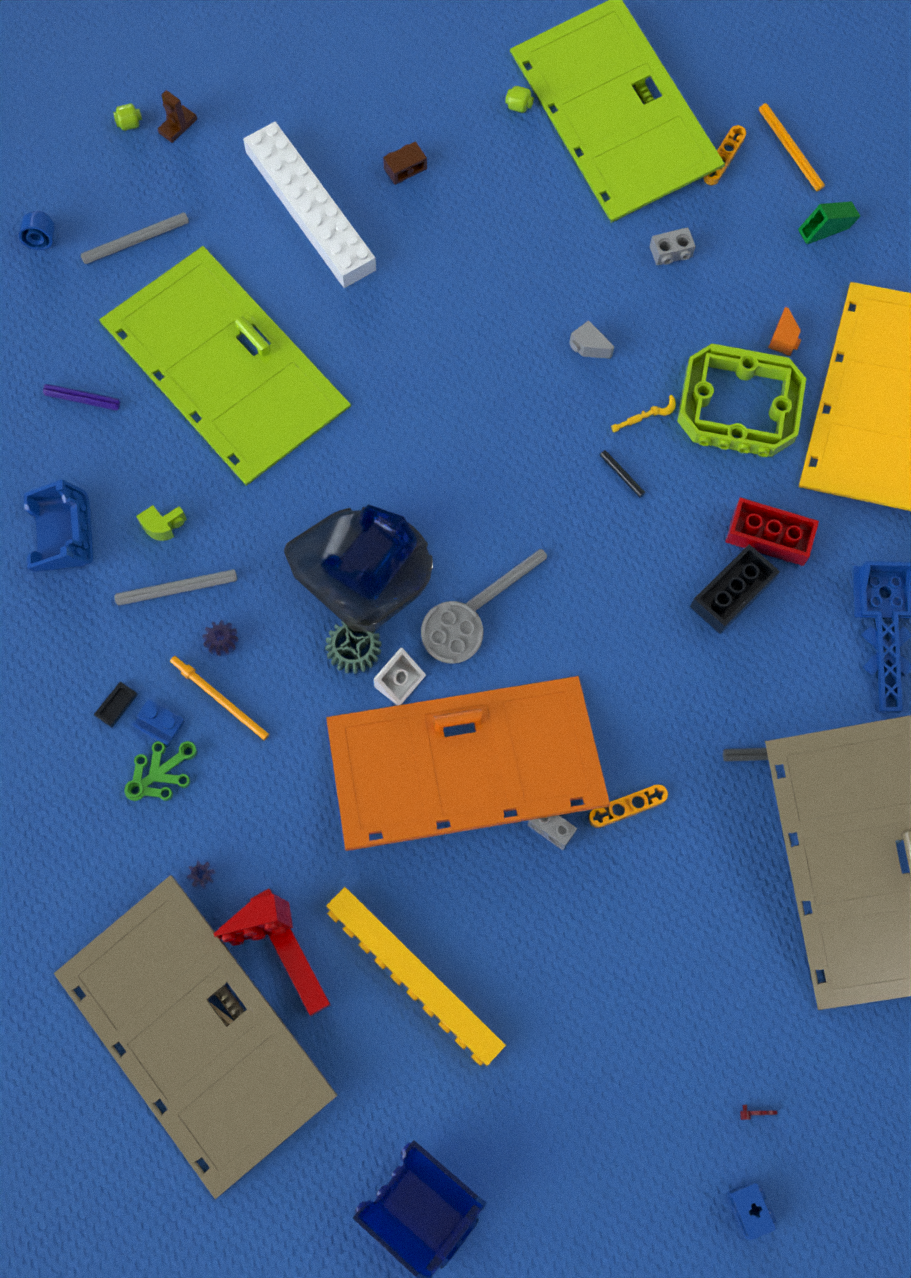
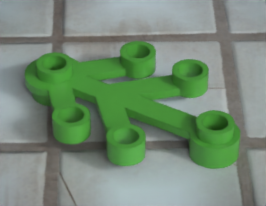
[124,741,197,801]

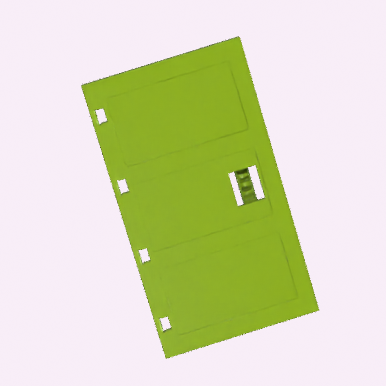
[510,0,725,223]
[99,246,351,486]

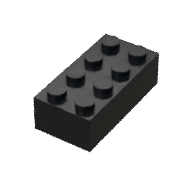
[690,544,780,634]

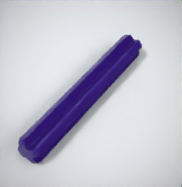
[43,384,120,410]

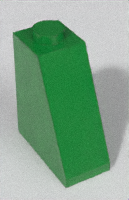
[798,201,860,244]

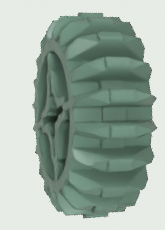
[325,618,382,674]

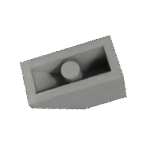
[570,320,614,359]

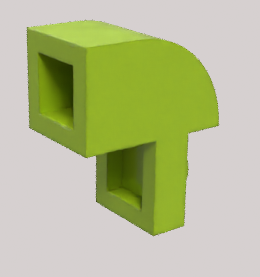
[136,505,187,541]

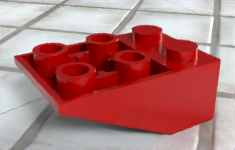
[213,894,293,946]

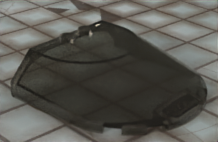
[284,507,433,632]

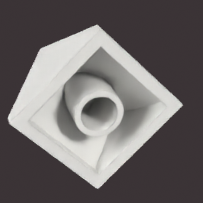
[374,648,426,705]

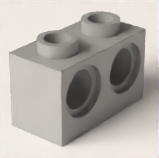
[650,227,696,266]
[527,815,577,850]

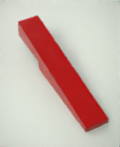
[250,889,331,1017]

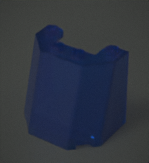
[353,1140,487,1278]

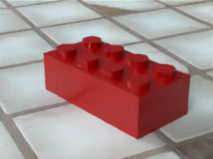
[725,497,819,566]

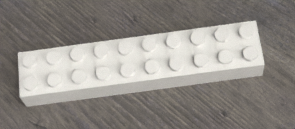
[243,122,376,288]

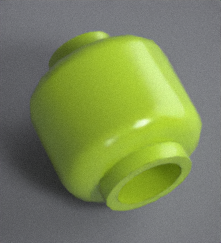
[505,85,534,113]
[113,103,142,131]

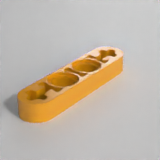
[703,125,746,185]
[588,784,668,828]

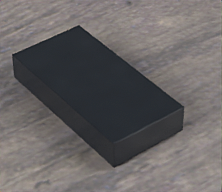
[94,681,138,728]

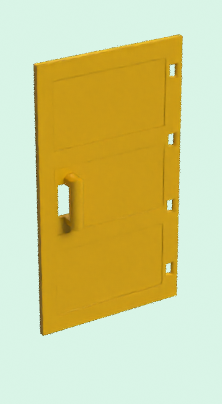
[799,282,911,511]

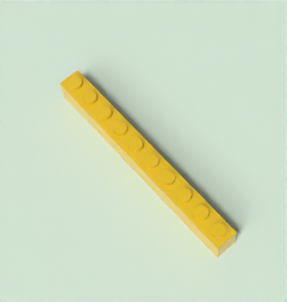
[326,887,506,1067]

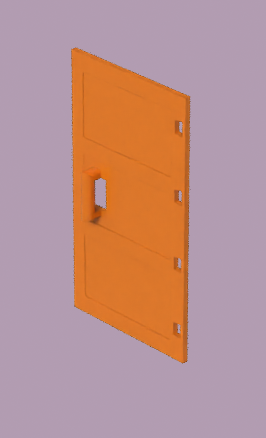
[326,676,610,851]

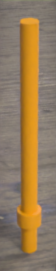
[170,656,269,741]

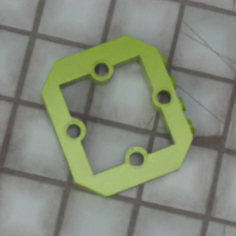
[677,343,806,457]

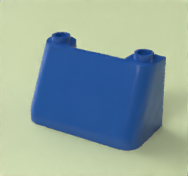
[23,479,93,572]

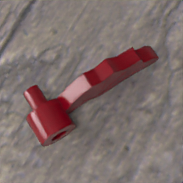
[740,1105,778,1120]

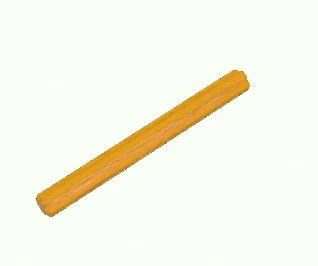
[759,103,825,192]

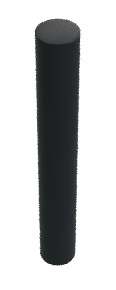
[600,450,646,498]

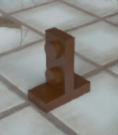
[157,90,197,143]

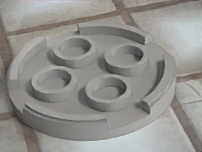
[421,601,483,664]

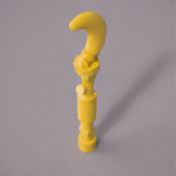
[611,395,676,433]

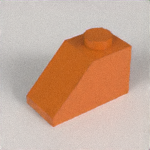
[768,307,801,356]

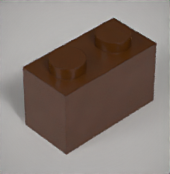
[383,141,427,185]

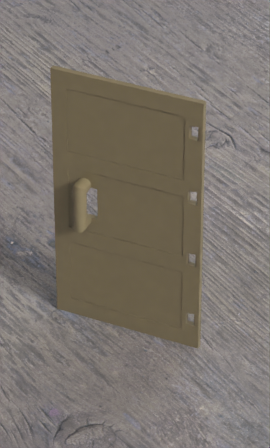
[765,715,911,1010]
[54,875,338,1199]

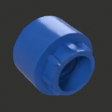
[18,210,55,250]

